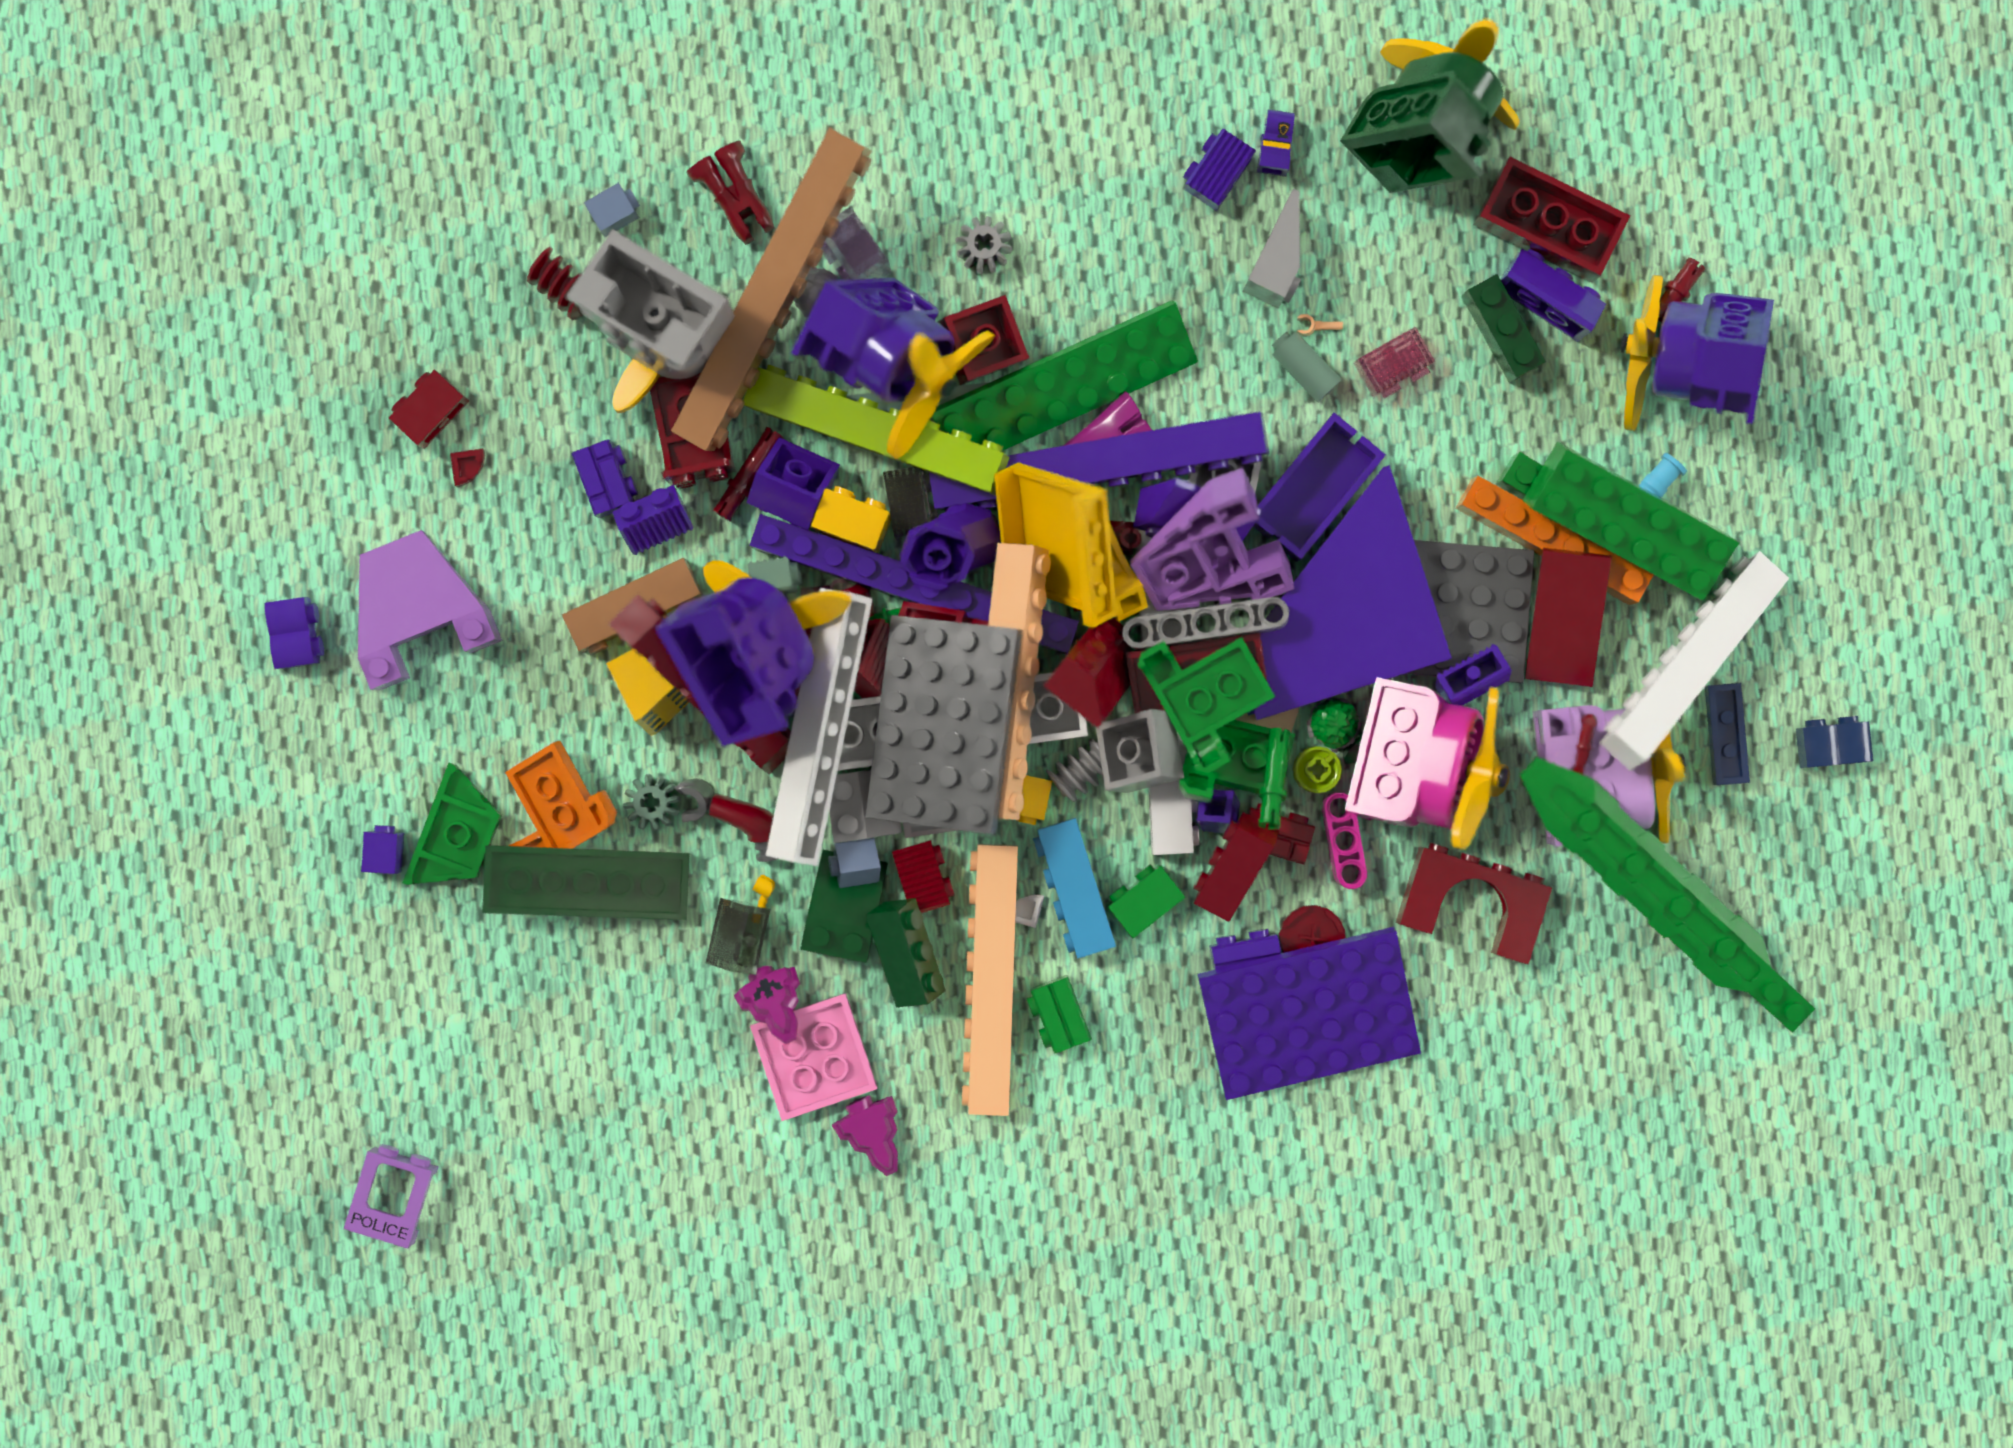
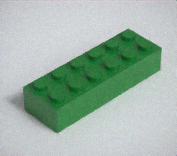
[1523,441,1739,601]

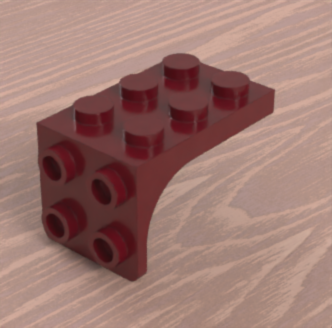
[650,373,736,489]

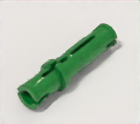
[1258,728,1291,830]

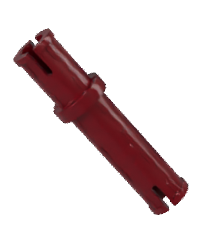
[712,427,784,522]

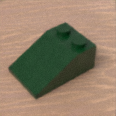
[800,849,888,963]

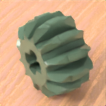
[623,774,681,831]

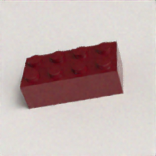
[1473,156,1631,283]

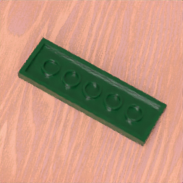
[482,845,690,920]

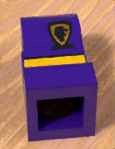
[1256,109,1295,177]

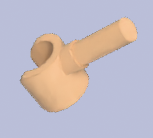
[1297,314,1343,336]

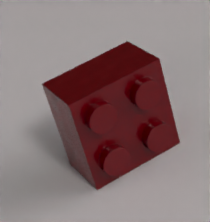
[937,295,1029,385]

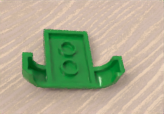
[1138,637,1275,773]
[1178,720,1295,804]

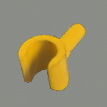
[752,874,775,924]

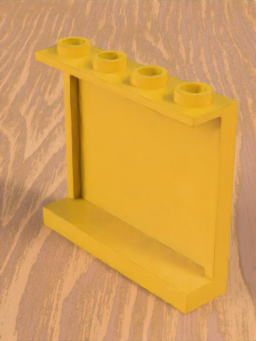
[994,462,1117,628]

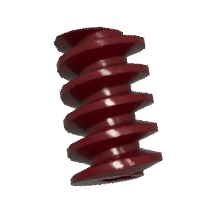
[527,247,584,320]

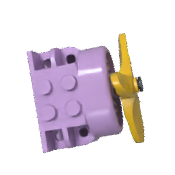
[1533,705,1686,846]

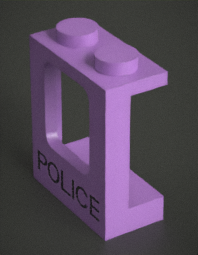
[344,1144,439,1249]

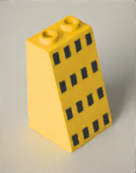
[606,649,689,736]

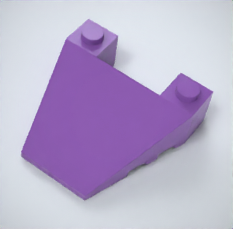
[1130,468,1295,611]
[358,530,503,691]

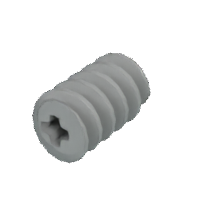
[1045,739,1103,802]

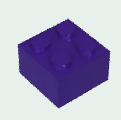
[747,437,840,530]

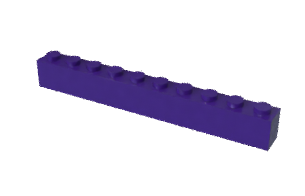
[929,411,1269,512]
[749,514,1079,655]

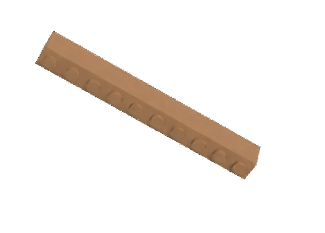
[671,127,872,451]

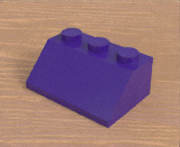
[1500,248,1606,342]
[1133,478,1261,541]

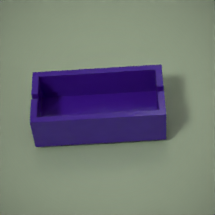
[1253,413,1386,562]

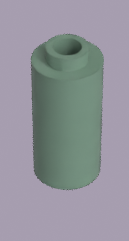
[1272,331,1342,403]

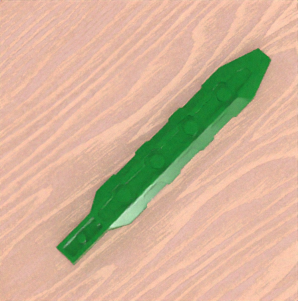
[1519,756,1815,1033]

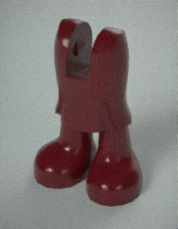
[686,140,774,245]

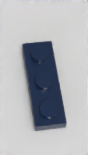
[1705,683,1750,785]

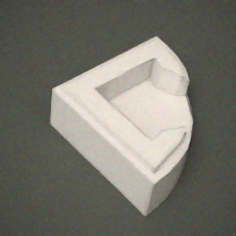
[1015,895,1044,928]

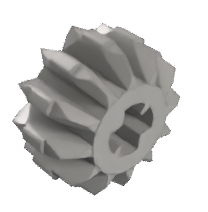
[956,216,1012,274]

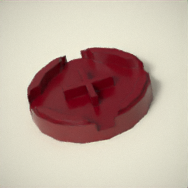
[1279,905,1346,953]

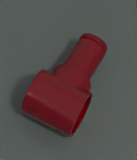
[1109,520,1142,556]

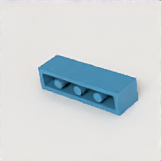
[1033,818,1116,959]

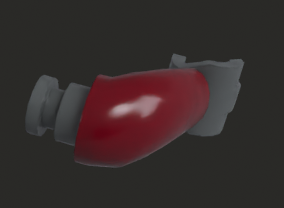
[674,778,778,862]

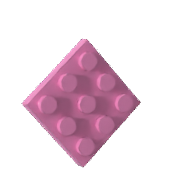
[750,993,878,1121]

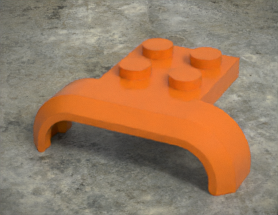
[505,740,617,849]

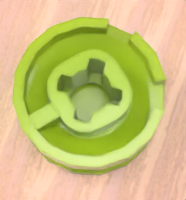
[1292,746,1342,793]

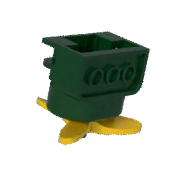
[1340,19,1520,193]

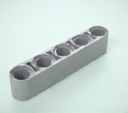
[1123,597,1289,650]

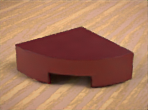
[450,448,485,487]

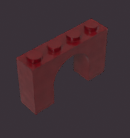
[1395,843,1552,965]

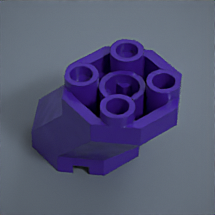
[900,503,1001,590]

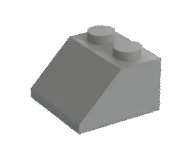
[829,770,902,843]

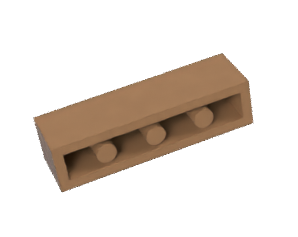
[562,558,704,655]

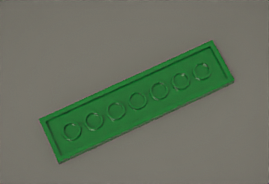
[932,300,1198,451]

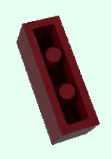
[1193,812,1279,922]

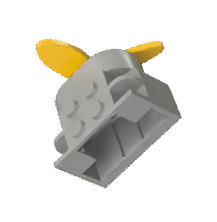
[566,229,735,413]

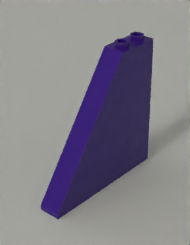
[1247,465,1452,721]

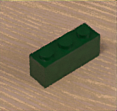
[1461,274,1546,383]
[866,898,946,1008]

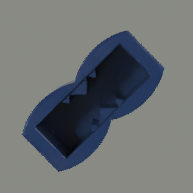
[1796,716,1873,768]

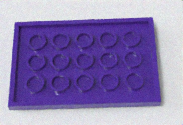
[1197,927,1421,1100]

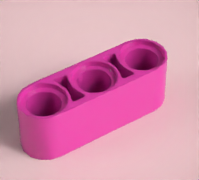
[1321,793,1367,889]

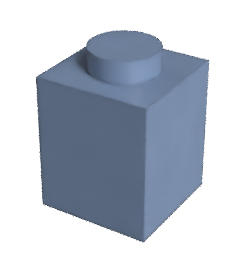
[584,182,640,238]
[828,838,881,888]

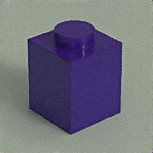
[1197,789,1240,833]
[361,825,404,874]

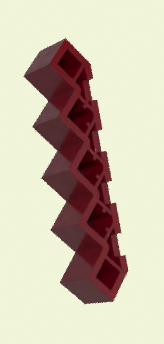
[608,594,791,775]

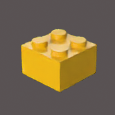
[811,486,892,554]

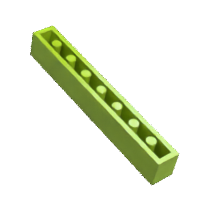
[743,364,1010,496]

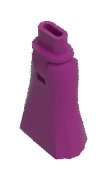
[1063,391,1152,446]

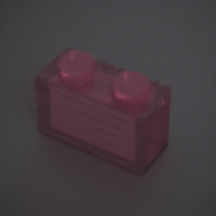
[1354,327,1435,399]

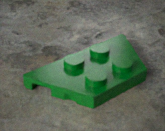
[402,763,502,885]

